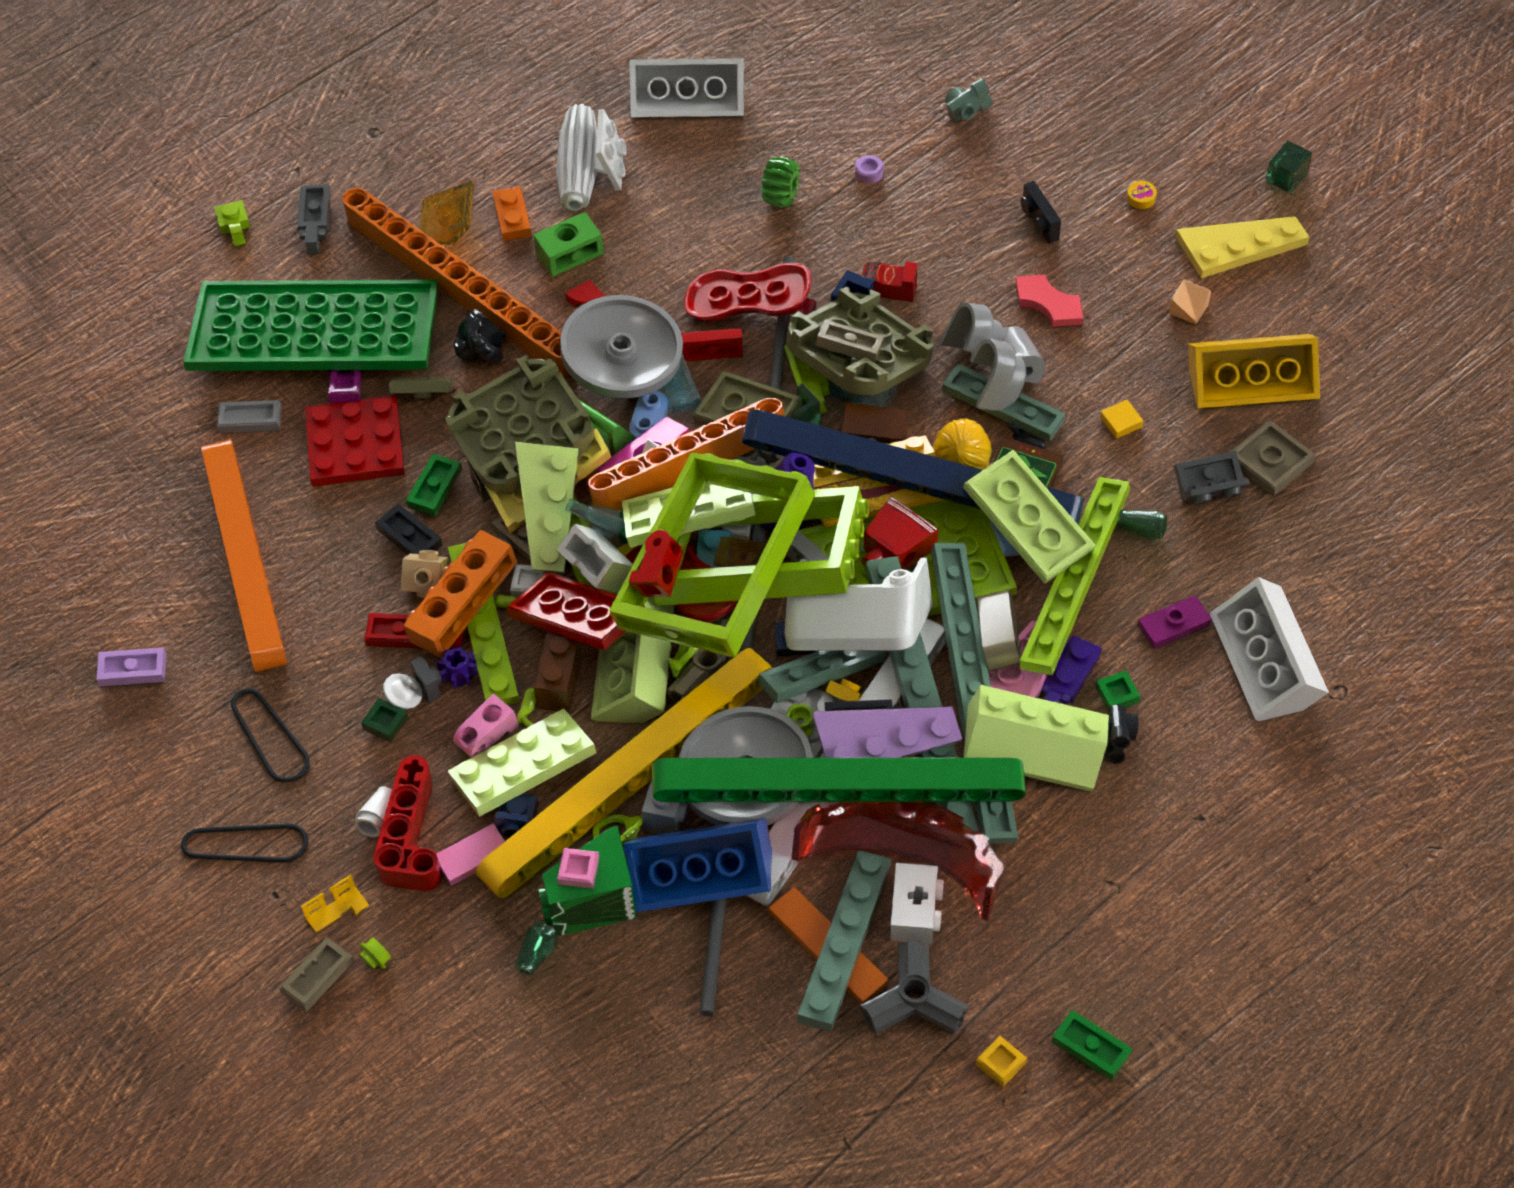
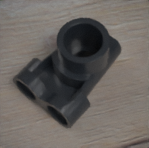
[1106,705,1139,764]

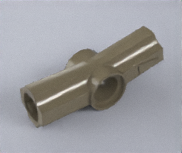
[667,618,730,704]

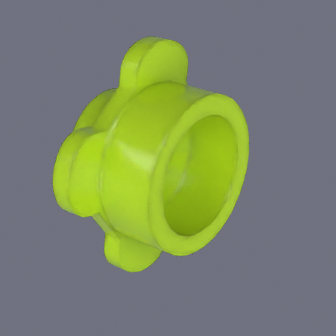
[787,704,817,738]

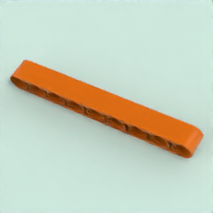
[201,439,287,673]

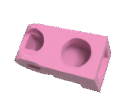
[453,693,519,758]

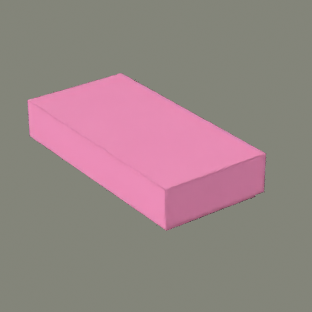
[436,823,505,886]

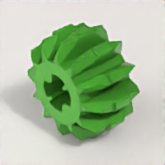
[761,157,800,207]

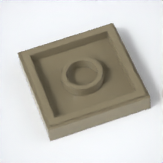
[1230,419,1317,497]

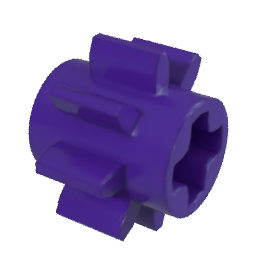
[436,646,478,689]

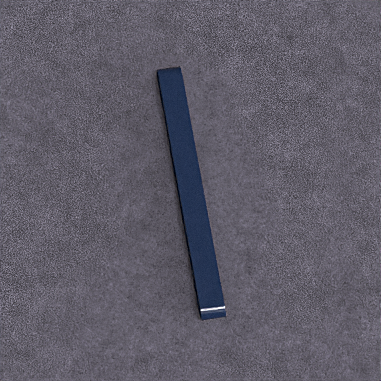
[741,409,1084,524]

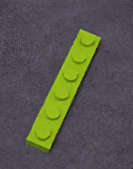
[448,543,520,705]

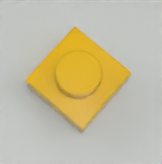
[825,678,863,701]

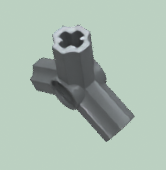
[860,941,969,1035]

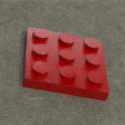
[305,395,405,487]

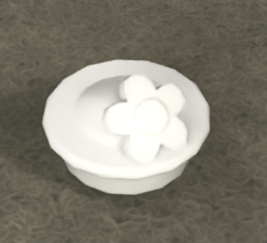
[383,673,422,710]

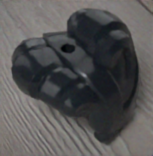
[453,308,506,364]

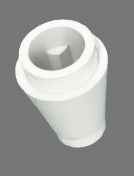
[355,786,392,837]

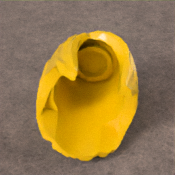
[932,418,992,470]

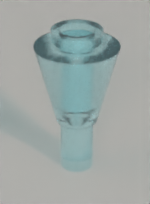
[565,499,624,540]

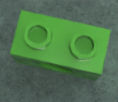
[533,212,604,277]

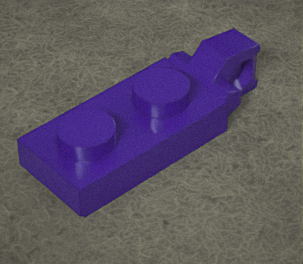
[1041,635,1102,705]

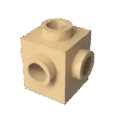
[401,550,448,598]

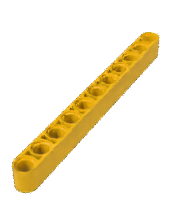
[476,648,773,898]

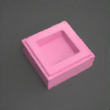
[557,848,599,889]

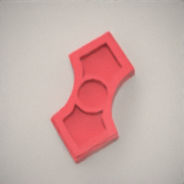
[1015,275,1083,327]

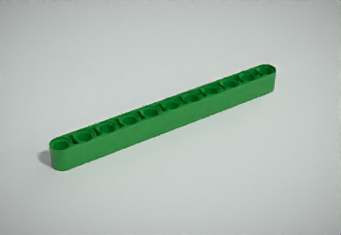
[652,758,1026,802]

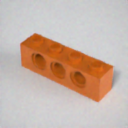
[403,529,517,658]

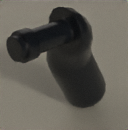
[1008,422,1046,449]

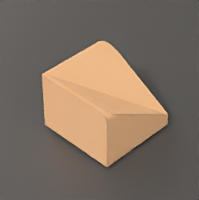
[1169,280,1211,325]

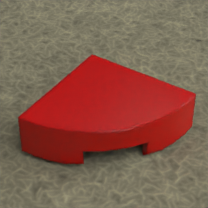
[565,280,605,307]

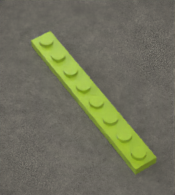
[1020,477,1130,675]

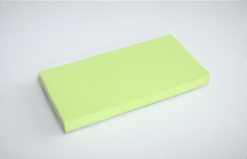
[963,450,1095,584]

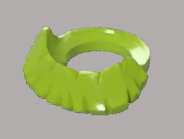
[668,644,698,678]
[592,815,643,848]

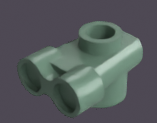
[945,78,993,122]

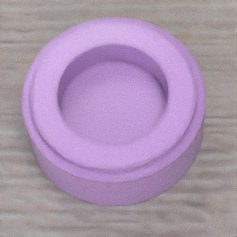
[855,155,884,184]

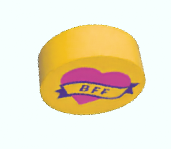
[1127,181,1157,209]

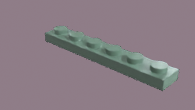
[797,850,891,1032]

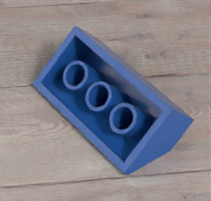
[624,817,772,912]

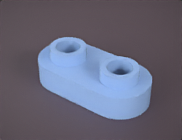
[629,391,668,440]

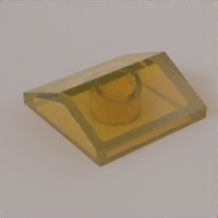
[419,181,475,245]

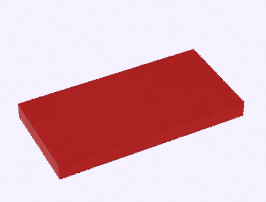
[506,572,645,651]

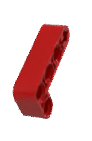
[374,755,442,891]

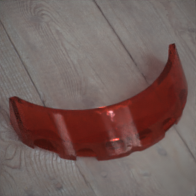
[791,802,1003,922]

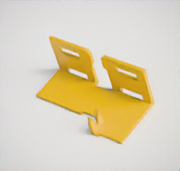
[301,874,369,933]

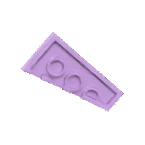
[812,707,962,758]

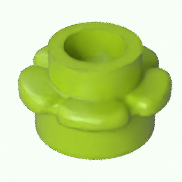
[359,937,391,970]

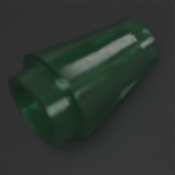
[1118,510,1167,541]
[514,921,559,976]

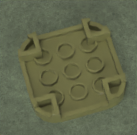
[786,287,934,395]
[445,355,594,494]

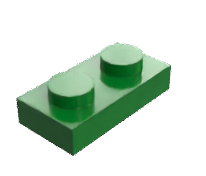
[406,454,462,517]
[1051,1010,1133,1081]

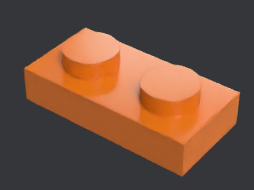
[492,186,532,241]

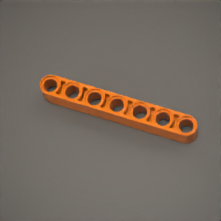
[588,398,784,515]

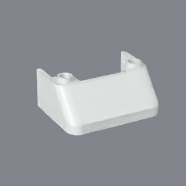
[785,558,933,650]

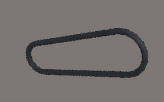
[231,688,310,782]
[181,823,308,862]

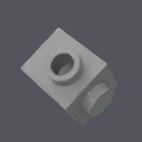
[642,782,689,834]

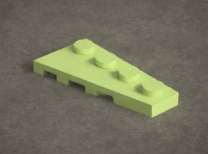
[515,442,579,575]

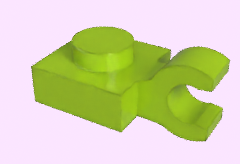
[214,200,250,246]

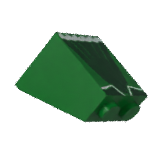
[538,826,636,937]

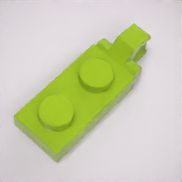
[784,345,830,415]

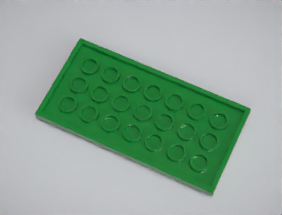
[183,279,439,371]

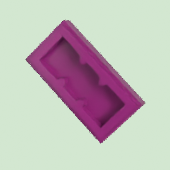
[328,370,362,402]
[1138,595,1212,649]

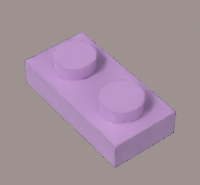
[96,647,166,687]

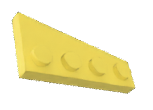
[1175,216,1309,278]
[485,428,611,534]

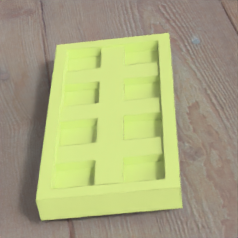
[622,484,755,547]
[448,709,597,817]

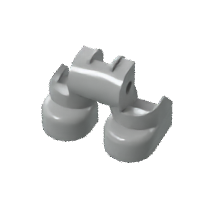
[939,302,1046,411]

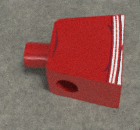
[861,496,938,570]

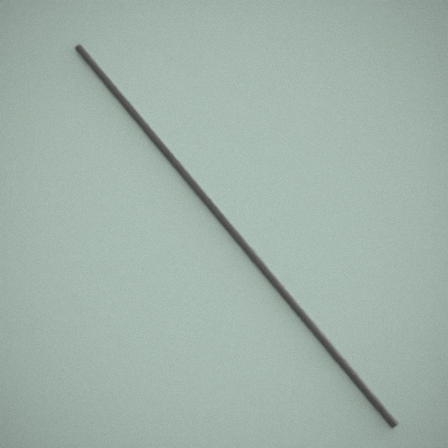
[700,257,795,1016]

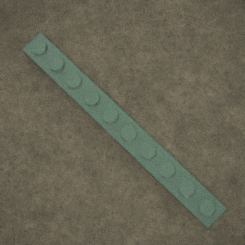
[930,543,1018,844]
[864,556,986,865]

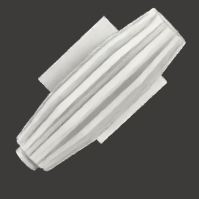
[556,104,627,211]

